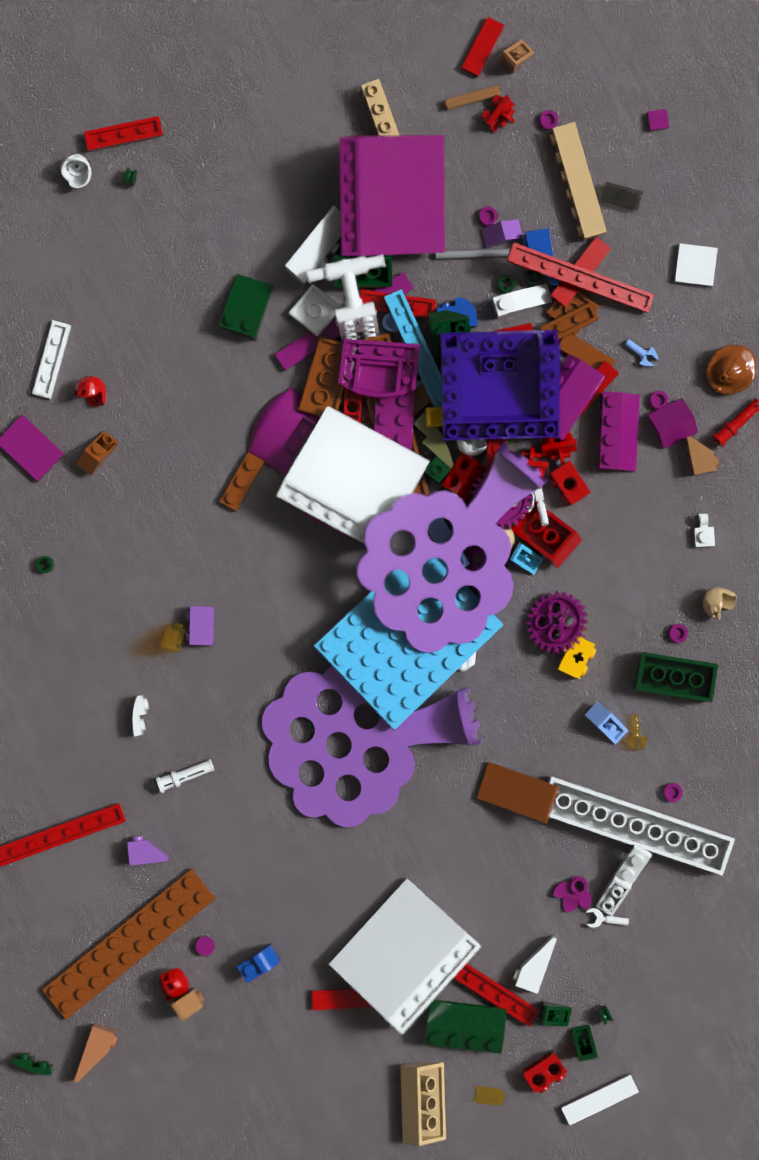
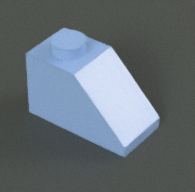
[585,701,628,744]

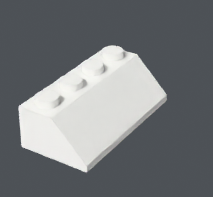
[285,206,342,285]

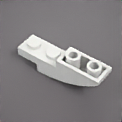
[596,844,652,916]

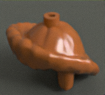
[706,345,757,395]

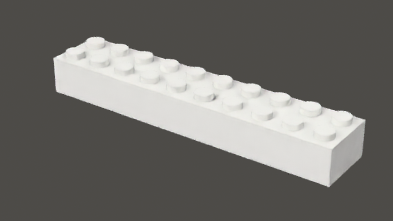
[548,776,735,876]

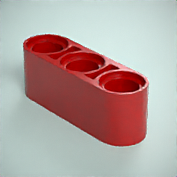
[344,387,362,423]

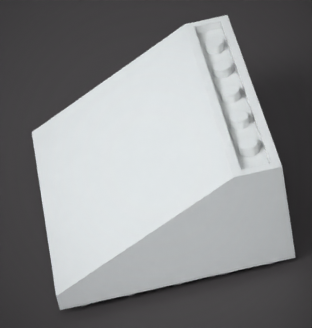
[276,406,430,544]
[329,878,481,1034]

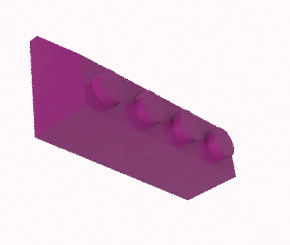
[557,354,605,441]
[598,391,640,472]

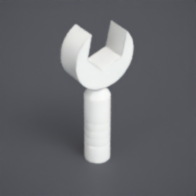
[533,488,549,526]
[585,908,629,928]

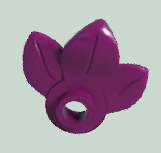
[553,876,591,912]

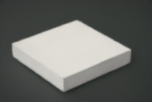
[674,243,718,287]
[289,284,342,337]

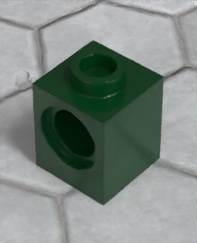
[424,456,451,484]

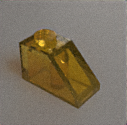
[160,622,186,652]

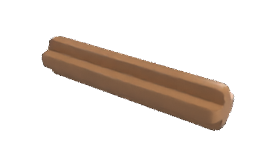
[445,85,500,110]

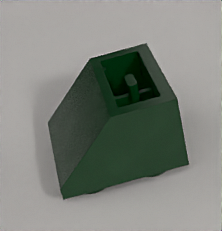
[428,310,471,358]

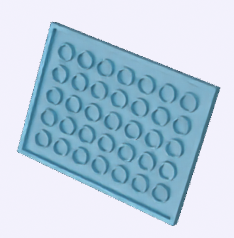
[314,557,504,730]

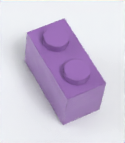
[186,606,215,645]

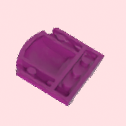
[338,339,420,398]
[249,388,321,476]

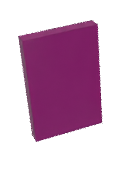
[0,414,64,482]

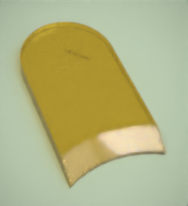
[474,1085,505,1106]

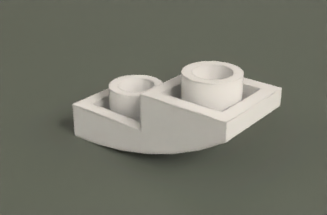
[133,695,149,736]

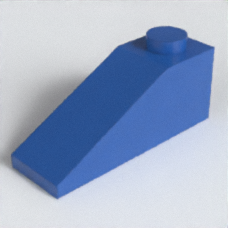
[522,228,558,288]

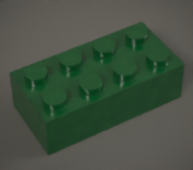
[634,652,718,702]

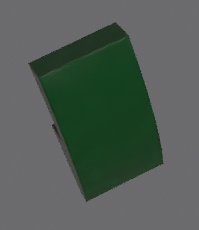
[13,1053,54,1075]

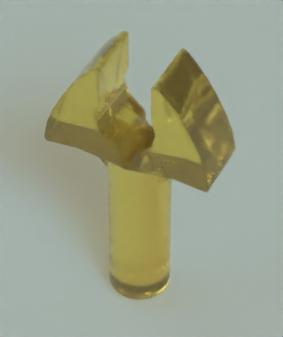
[626,714,648,751]

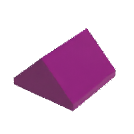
[647,398,698,449]

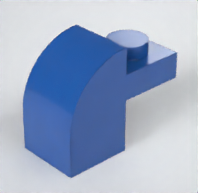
[436,298,478,328]
[237,943,281,983]

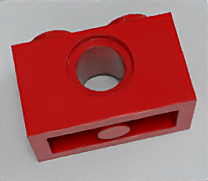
[549,461,591,506]

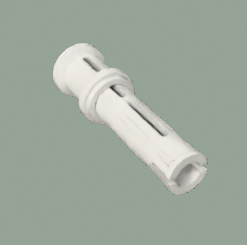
[156,759,215,793]

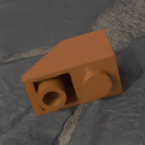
[76,431,119,476]

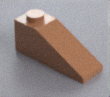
[74,1024,118,1083]

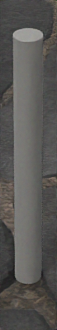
[435,249,510,259]

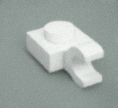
[694,514,715,547]

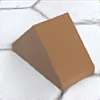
[500,39,534,73]

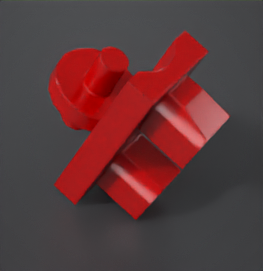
[481,95,515,133]
[542,432,577,465]
[522,446,549,477]

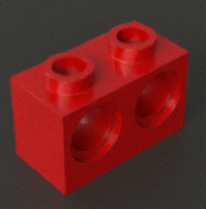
[442,453,487,501]
[522,1050,567,1094]

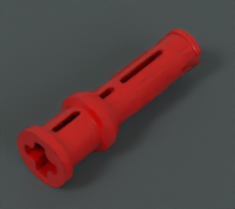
[711,398,759,447]

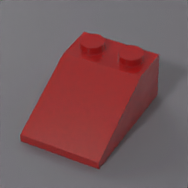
[511,501,582,569]

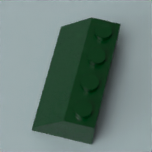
[425,999,507,1054]

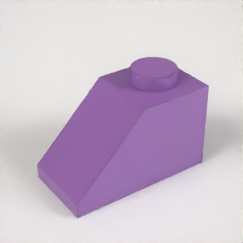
[127,836,170,865]

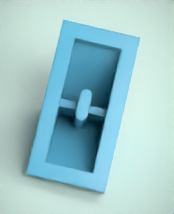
[509,543,544,575]

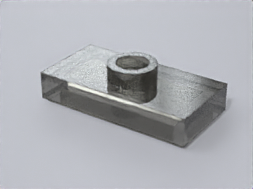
[601,182,643,211]

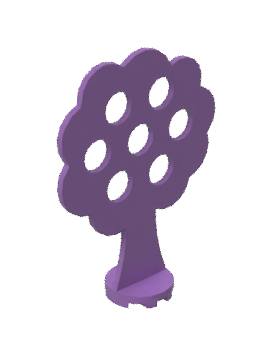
[356,443,548,653]
[262,666,482,827]

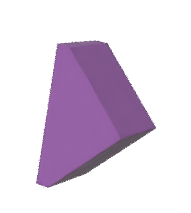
[481,220,523,248]

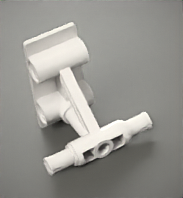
[307,254,385,343]

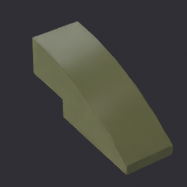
[413,413,453,468]

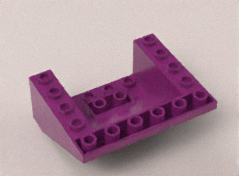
[340,135,446,256]

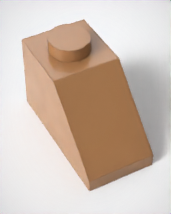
[685,436,719,476]
[172,987,205,1022]

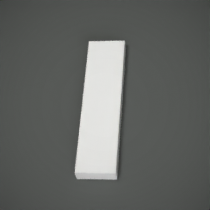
[32,320,71,399]
[561,1074,639,1125]

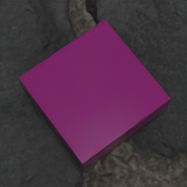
[647,108,669,131]

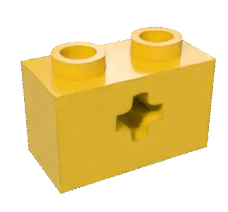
[557,637,596,679]

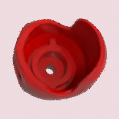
[74,376,106,407]
[159,968,189,1001]

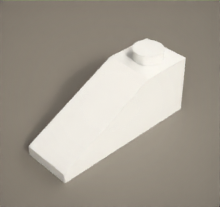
[492,284,552,319]
[513,936,557,994]

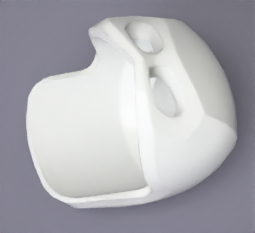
[60,154,92,189]

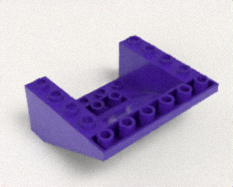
[440,330,560,440]

